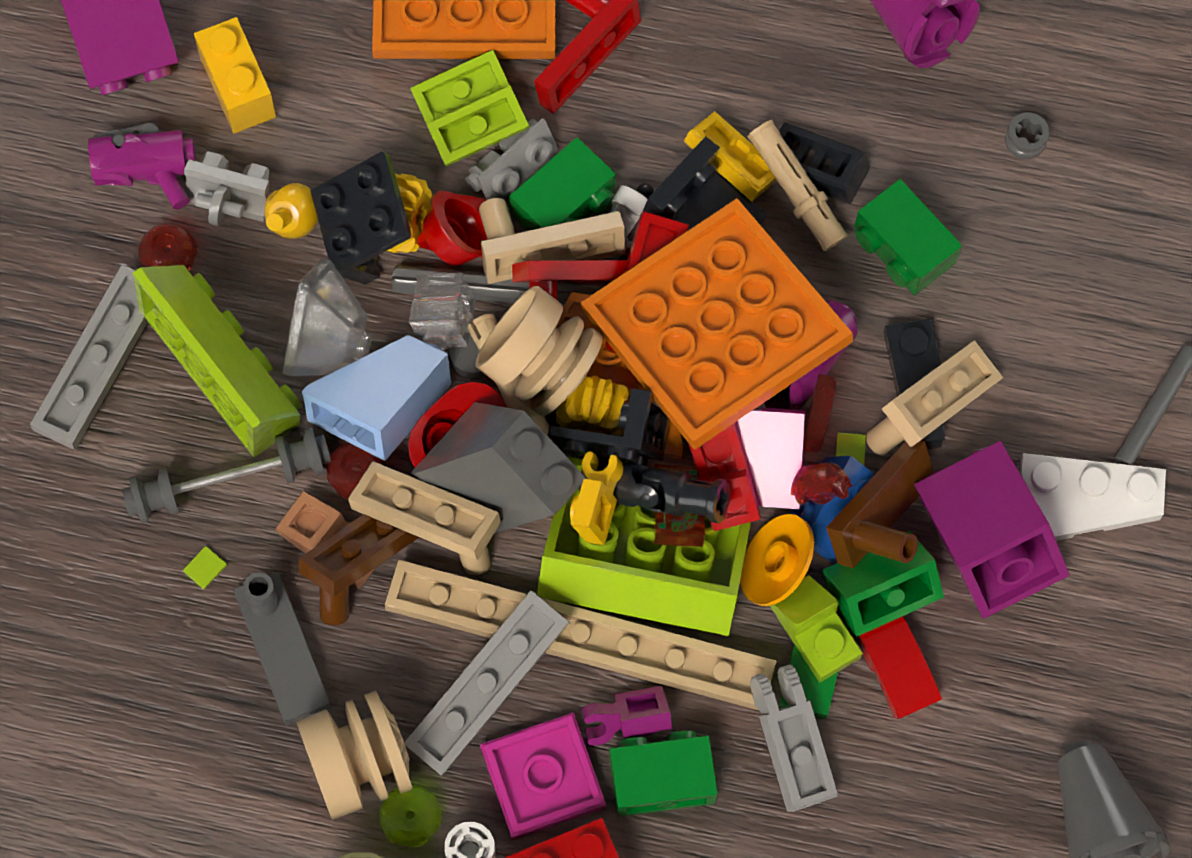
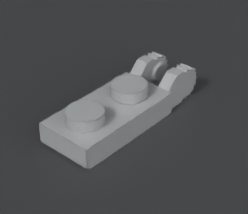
[750,664,838,812]

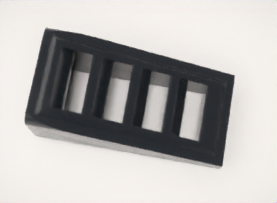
[779,122,870,204]

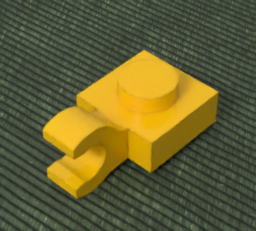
[570,452,623,545]

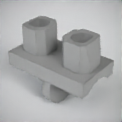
[184,151,269,226]

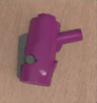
[88,123,196,210]

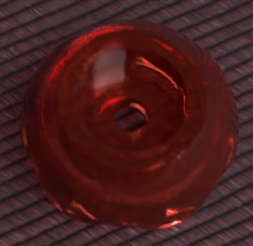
[138,223,198,271]
[326,442,387,499]
[790,463,852,505]

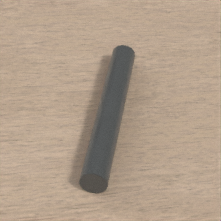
[1114,345,1192,465]

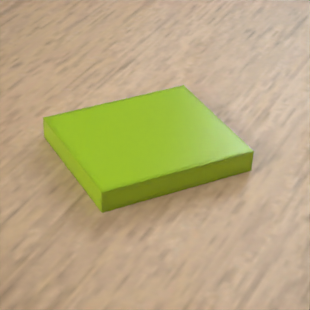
[836,432,866,465]
[182,546,227,590]

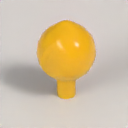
[264,183,318,239]

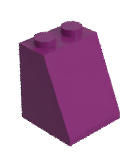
[61,0,179,96]
[914,440,1070,619]

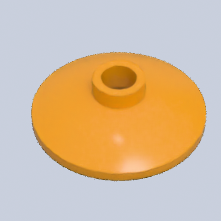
[740,514,814,606]

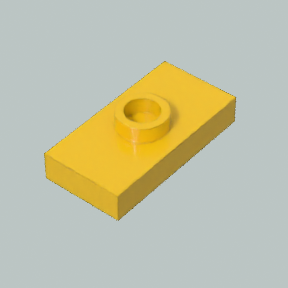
[684,111,777,201]

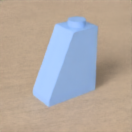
[302,335,451,461]

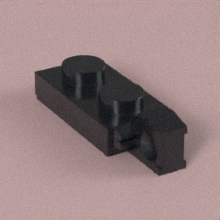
[883,319,950,450]

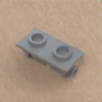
[465,118,558,200]

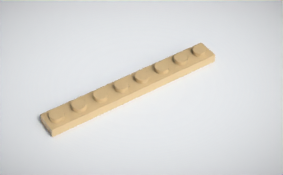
[385,560,776,710]

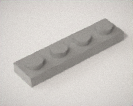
[30,264,148,450]
[404,591,570,776]

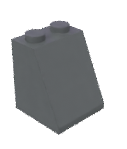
[411,402,587,533]

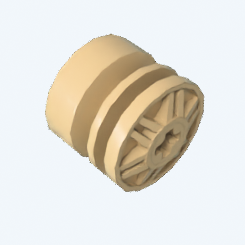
[475,286,603,416]
[296,690,412,820]

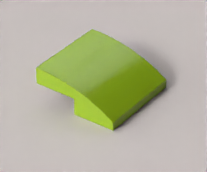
[410,50,530,167]

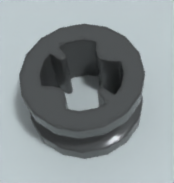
[1005,112,1050,159]

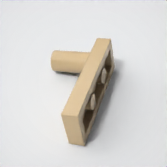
[479,198,625,284]
[866,340,1003,455]
[348,462,501,575]

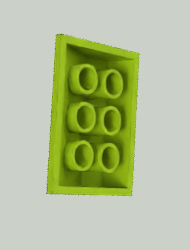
[132,265,302,458]
[537,457,751,636]

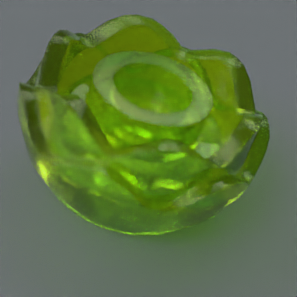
[379,785,442,847]

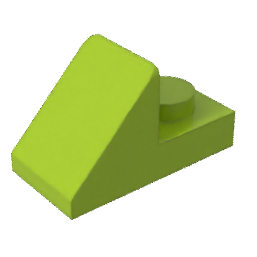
[770,575,863,683]

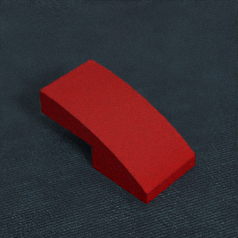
[689,422,761,531]
[856,616,942,719]

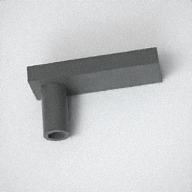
[233,572,332,726]

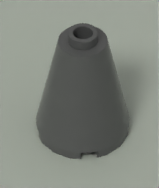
[1057,740,1171,858]

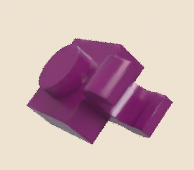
[582,686,672,746]

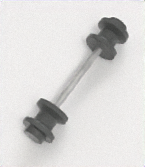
[122,428,331,523]

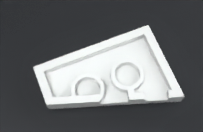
[1019,453,1166,541]

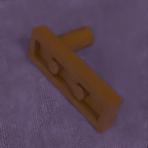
[826,440,934,568]
[299,514,419,626]

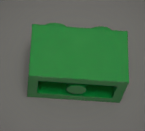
[509,137,616,231]
[853,179,962,296]
[823,531,944,637]
[609,731,718,817]

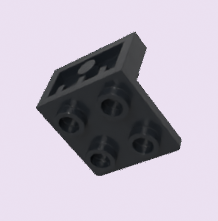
[642,136,766,231]
[310,152,411,285]
[548,388,670,466]

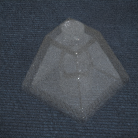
[282,258,372,376]

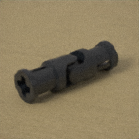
[579,456,731,524]

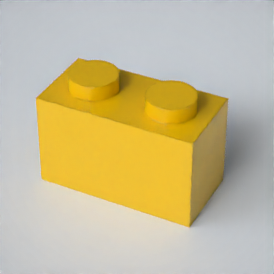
[194,17,276,134]

